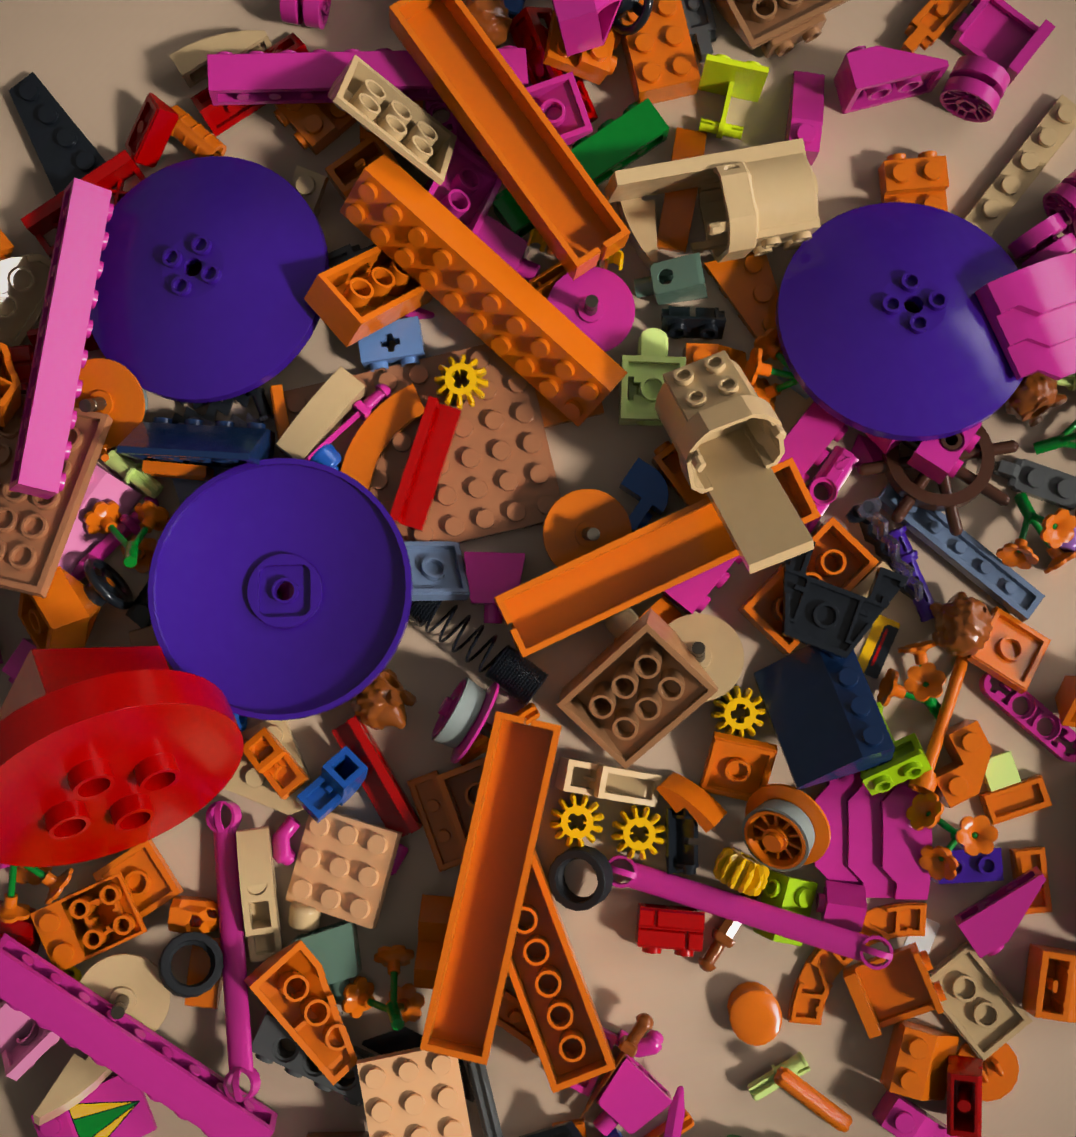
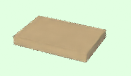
[928,941,1033,1061]

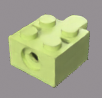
[618,328,686,426]

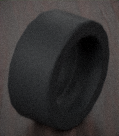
[548,845,614,911]
[158,932,224,998]

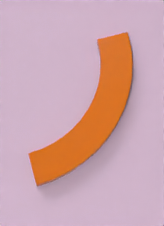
[341,383,424,491]
[787,901,927,1025]

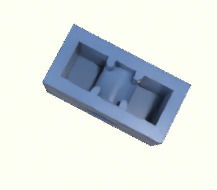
[358,316,426,372]

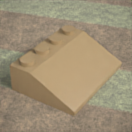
[327,55,457,185]

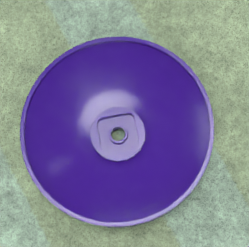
[89,156,329,403]
[776,202,1023,441]
[148,458,413,721]

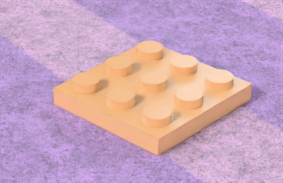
[285,811,402,929]
[356,1047,472,1137]

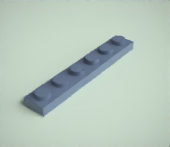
[874,482,1045,622]

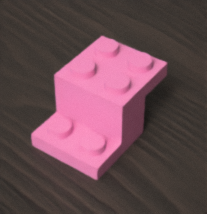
[0,998,60,1081]

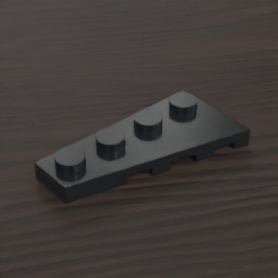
[9,72,106,195]

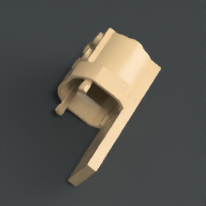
[604,138,821,263]
[655,350,814,574]

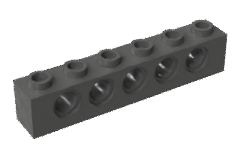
[252,1010,376,1106]

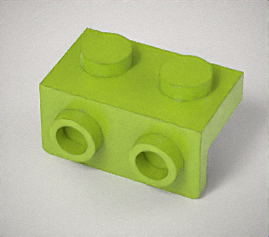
[860,733,932,796]
[753,870,818,947]

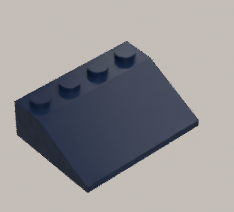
[117,417,275,468]
[754,645,895,790]

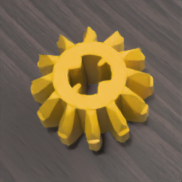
[434,354,489,410]
[711,686,766,737]
[550,793,604,847]
[611,805,666,860]
[713,847,770,896]

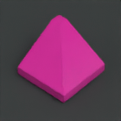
[851,434,883,475]

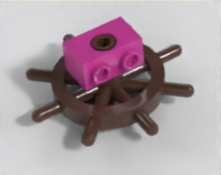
[857,423,1019,536]

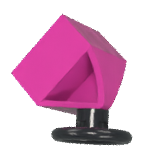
[551,0,654,57]

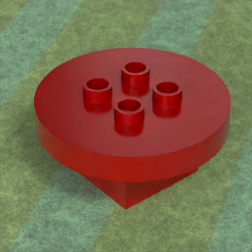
[0,646,244,867]

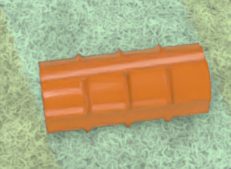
[171,105,227,157]

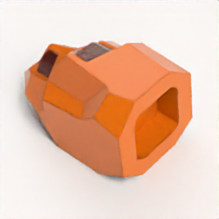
[168,895,219,934]

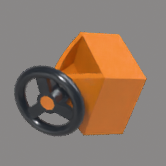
[17,558,134,649]

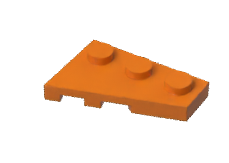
[703,252,778,339]

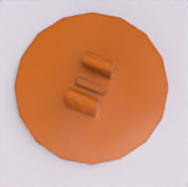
[956,1042,1019,1102]

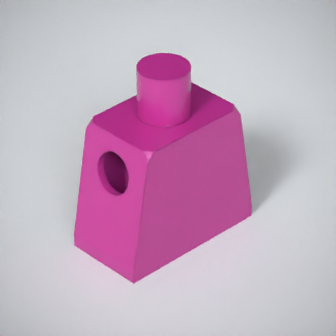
[477,215,541,281]
[464,552,525,624]
[593,1055,673,1137]

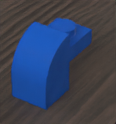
[619,457,668,532]
[296,746,368,823]

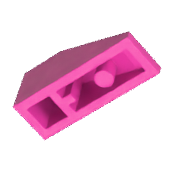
[784,70,825,166]
[954,866,1046,959]
[872,1090,956,1137]

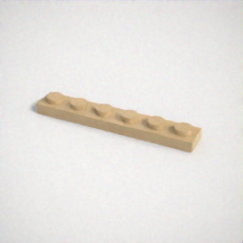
[964,94,1076,236]

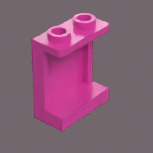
[950,0,1056,86]

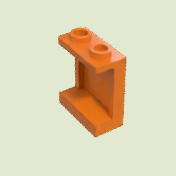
[843,942,947,1039]

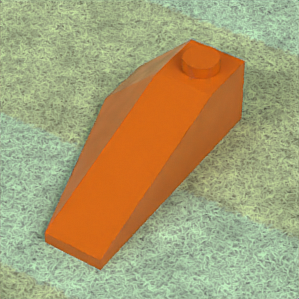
[243,939,358,1086]

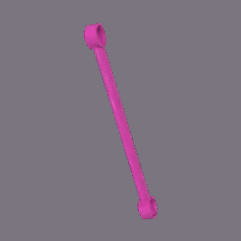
[205,801,261,1102]
[609,855,893,970]

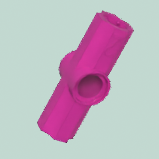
[804,445,859,534]

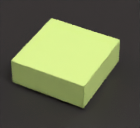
[984,751,1021,792]

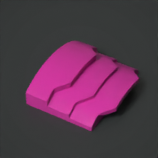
[975,253,1076,380]
[813,772,932,900]

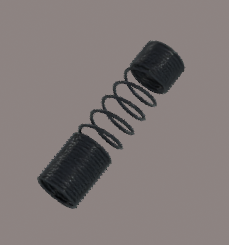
[409,601,548,706]

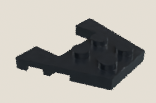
[782,542,909,659]

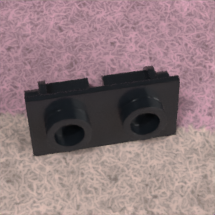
[661,306,726,340]
[665,808,699,875]

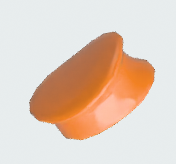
[727,982,782,1046]

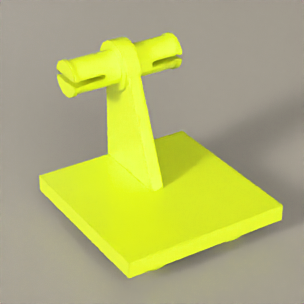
[698,54,769,140]

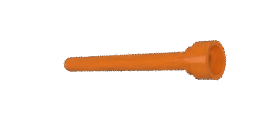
[908,655,969,795]

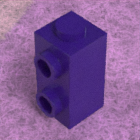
[930,845,1004,884]

